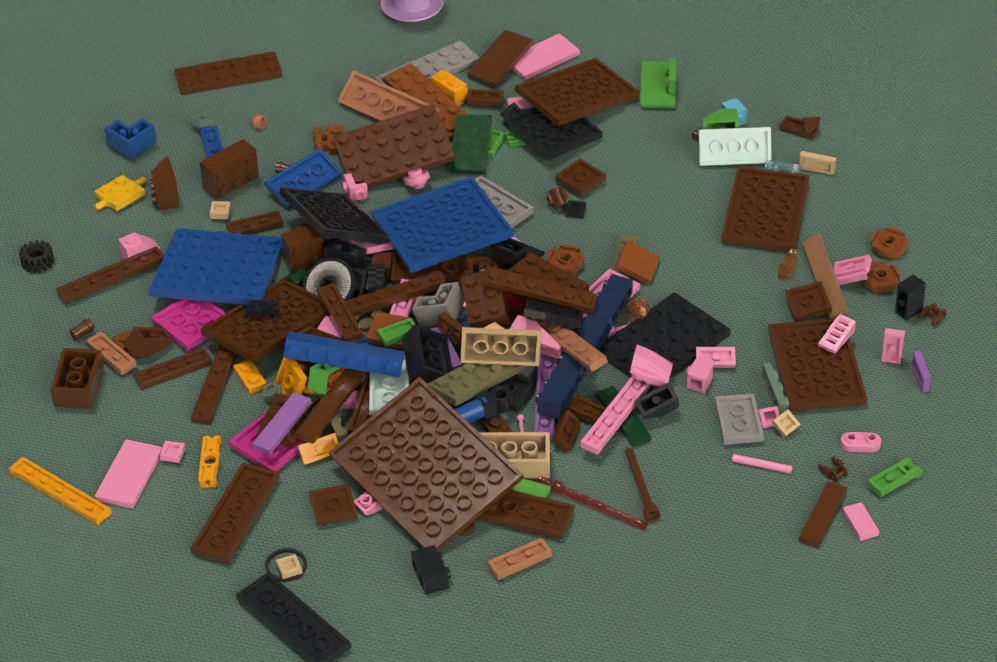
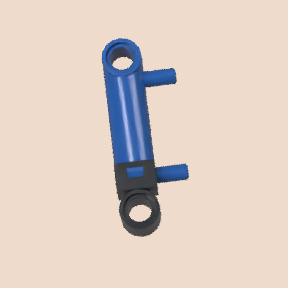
[454,386,510,423]

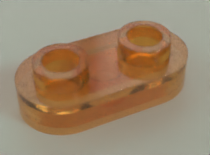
[627,297,650,319]

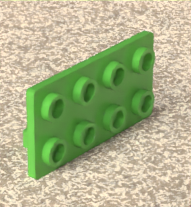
[640,59,676,108]

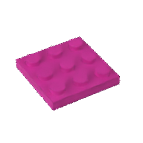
[151,299,226,351]
[229,411,306,471]

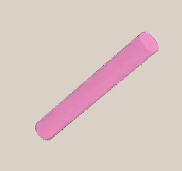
[732,454,793,474]

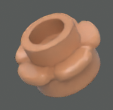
[251,113,267,130]

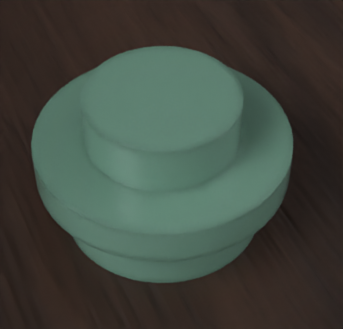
[263,383,282,402]

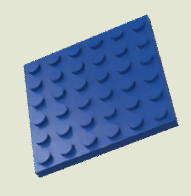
[371,177,514,273]
[149,228,282,305]

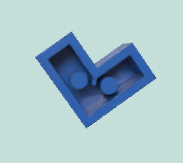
[104,118,157,159]

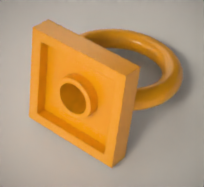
[274,357,322,396]

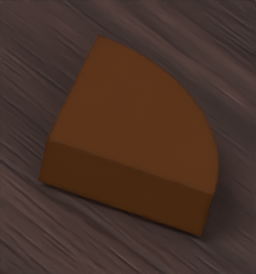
[802,117,820,133]

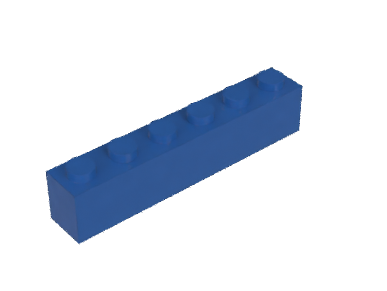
[283,331,405,378]

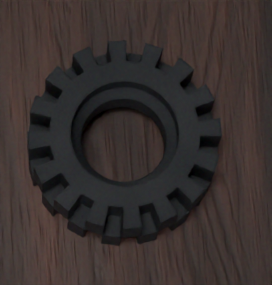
[19,240,54,273]
[368,264,386,293]

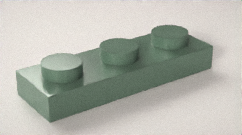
[762,362,789,415]

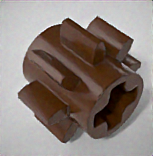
[546,186,570,208]

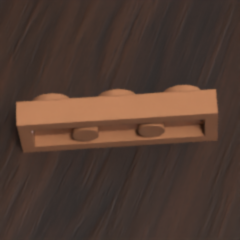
[86,332,137,375]
[487,538,552,580]

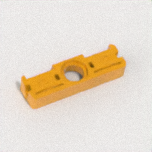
[198,436,222,488]

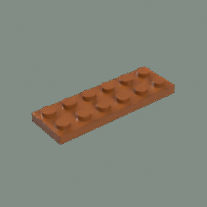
[383,63,468,141]

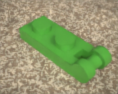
[867,457,923,498]

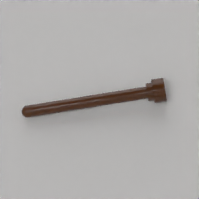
[625,448,661,522]

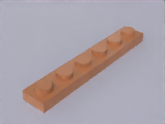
[536,319,608,372]

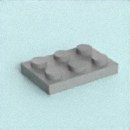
[715,394,764,445]

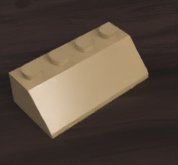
[461,327,541,366]

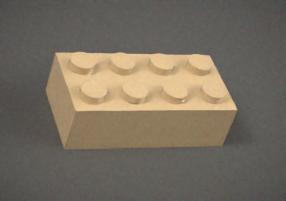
[480,432,550,478]

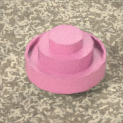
[403,168,430,189]

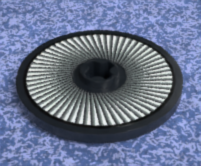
[303,258,356,301]

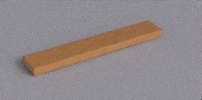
[803,233,849,319]

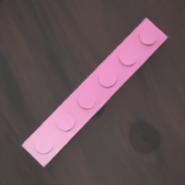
[580,377,652,455]

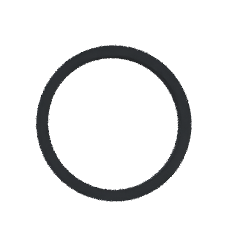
[265,548,307,582]

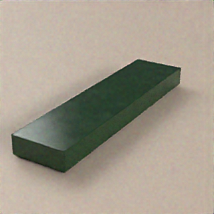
[596,386,651,447]

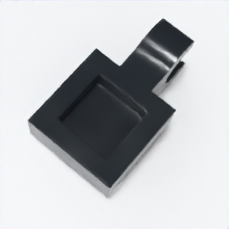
[245,300,280,318]

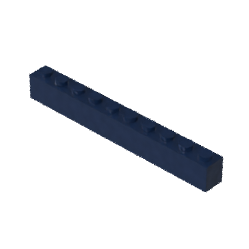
[535,274,633,419]

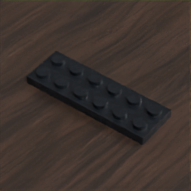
[236,572,351,662]

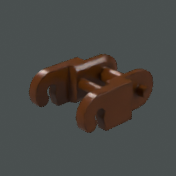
[919,303,947,326]
[818,456,848,482]

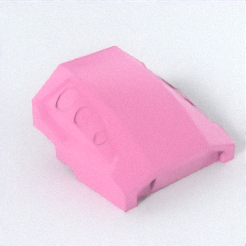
[630,345,673,387]

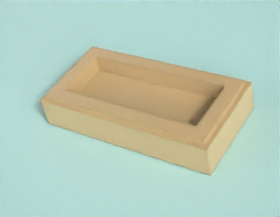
[799,151,836,175]

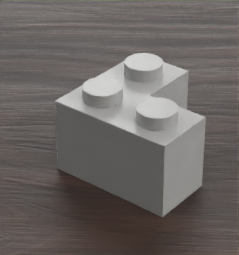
[412,282,465,327]

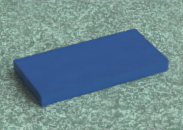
[264,149,343,210]

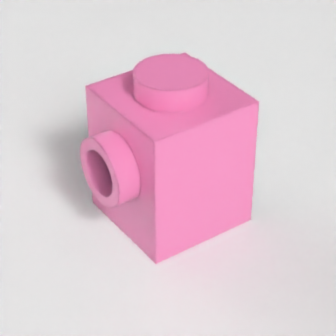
[686,359,714,393]

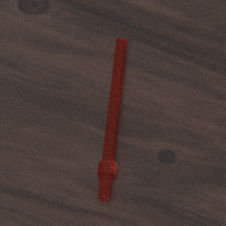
[538,476,648,530]

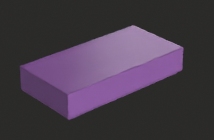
[912,351,931,393]

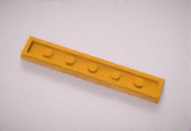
[9,456,112,525]

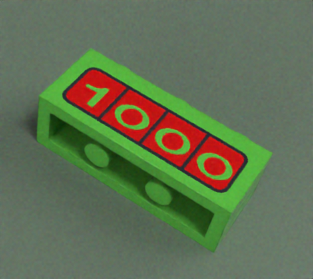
[307,363,345,395]

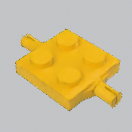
[93,175,147,211]

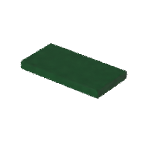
[449,114,492,174]

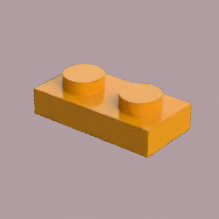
[233,360,267,395]
[297,433,339,465]

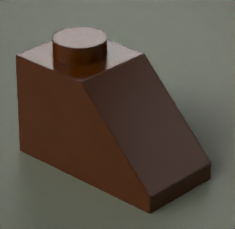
[124,327,173,357]

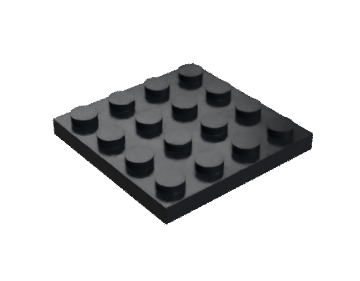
[503,107,603,161]

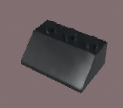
[402,324,453,384]

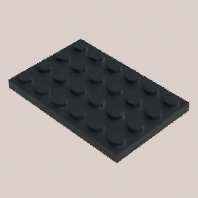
[279,187,391,244]
[599,292,731,392]

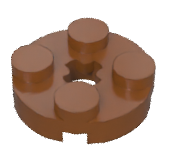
[870,227,908,260]
[547,245,584,276]
[862,261,900,294]

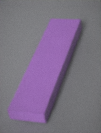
[252,393,311,455]

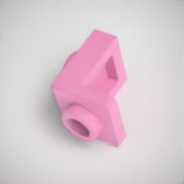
[342,174,368,201]

